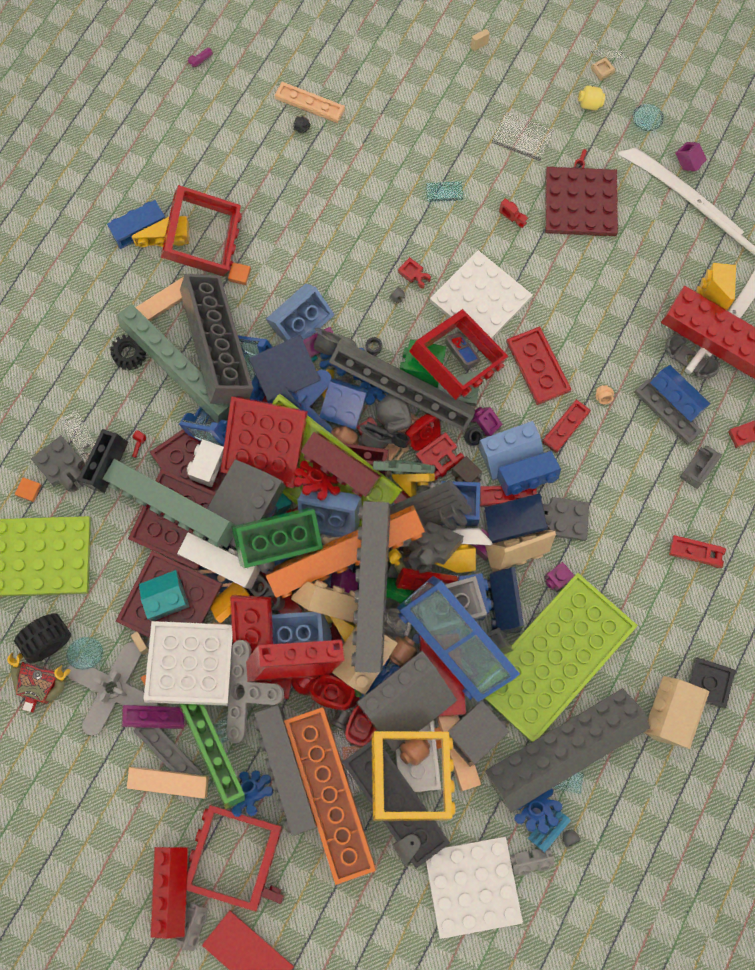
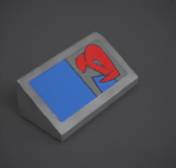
[445,332,481,370]

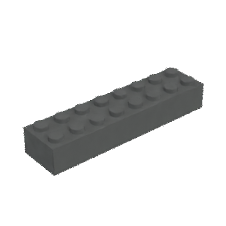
[180,274,253,404]
[351,501,391,673]
[485,688,650,813]

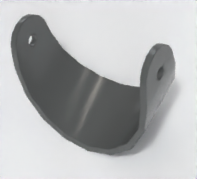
[392,834,421,868]

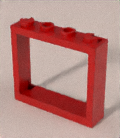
[160,185,242,277]
[409,309,509,400]
[246,640,344,682]
[186,805,282,912]

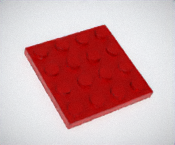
[220,396,308,488]

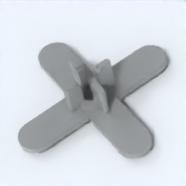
[226,640,284,744]
[67,642,158,736]

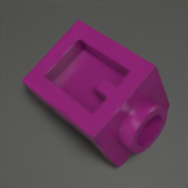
[471,407,503,437]
[544,562,575,592]

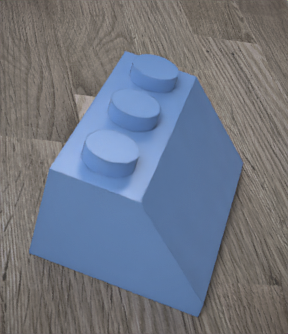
[266,283,335,341]
[478,421,544,481]
[297,490,362,537]
[272,612,332,644]

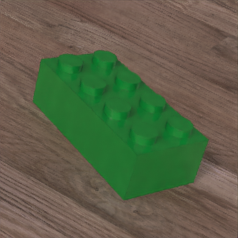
[231,508,323,568]

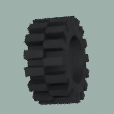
[110,334,146,370]

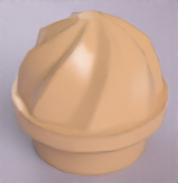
[595,385,614,404]

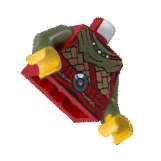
[7,652,70,713]

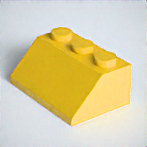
[696,263,736,310]

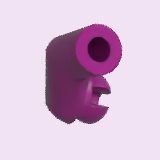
[188,47,213,67]

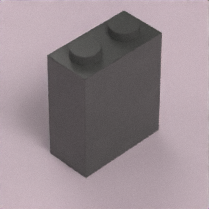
[447,701,509,767]

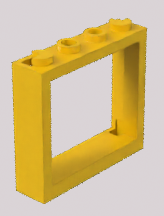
[372,731,455,821]

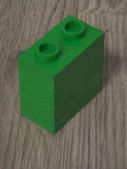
[400,339,447,388]

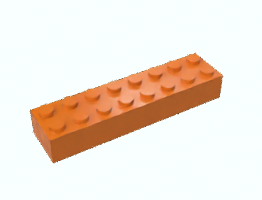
[266,505,425,598]
[284,707,377,885]

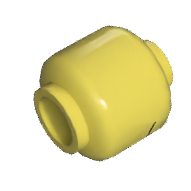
[578,85,605,111]

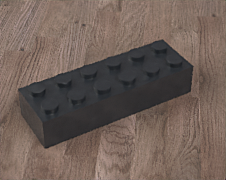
[342,740,450,869]

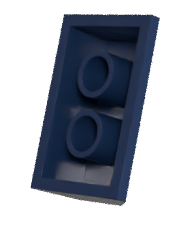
[487,567,524,634]

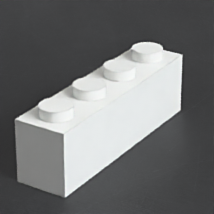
[177,532,260,589]

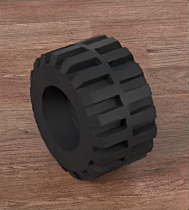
[14,613,71,663]

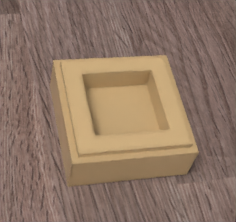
[471,29,490,51]
[591,57,616,81]
[131,631,149,655]

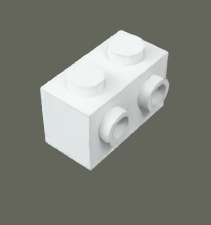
[187,439,224,487]

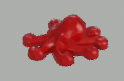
[293,460,340,500]

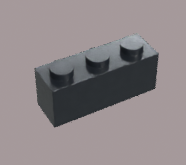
[77,429,129,494]

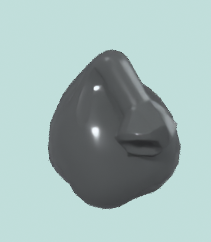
[375,393,412,434]

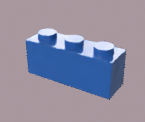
[107,200,165,249]
[650,365,710,422]
[497,451,561,496]

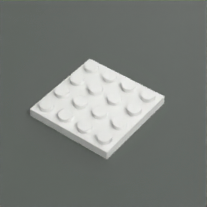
[430,250,533,339]
[144,621,233,706]
[426,837,523,939]

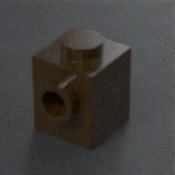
[451,456,482,482]

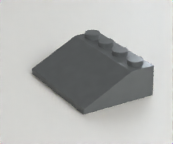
[207,459,286,548]
[356,651,457,752]

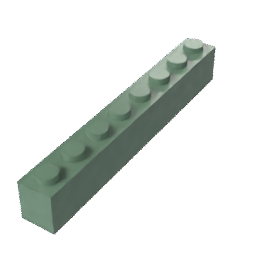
[117,304,230,423]
[103,459,235,548]

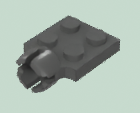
[31,435,84,492]
[543,497,589,541]
[409,521,464,573]

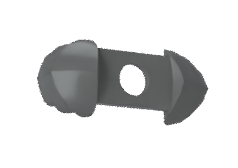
[665,333,720,379]

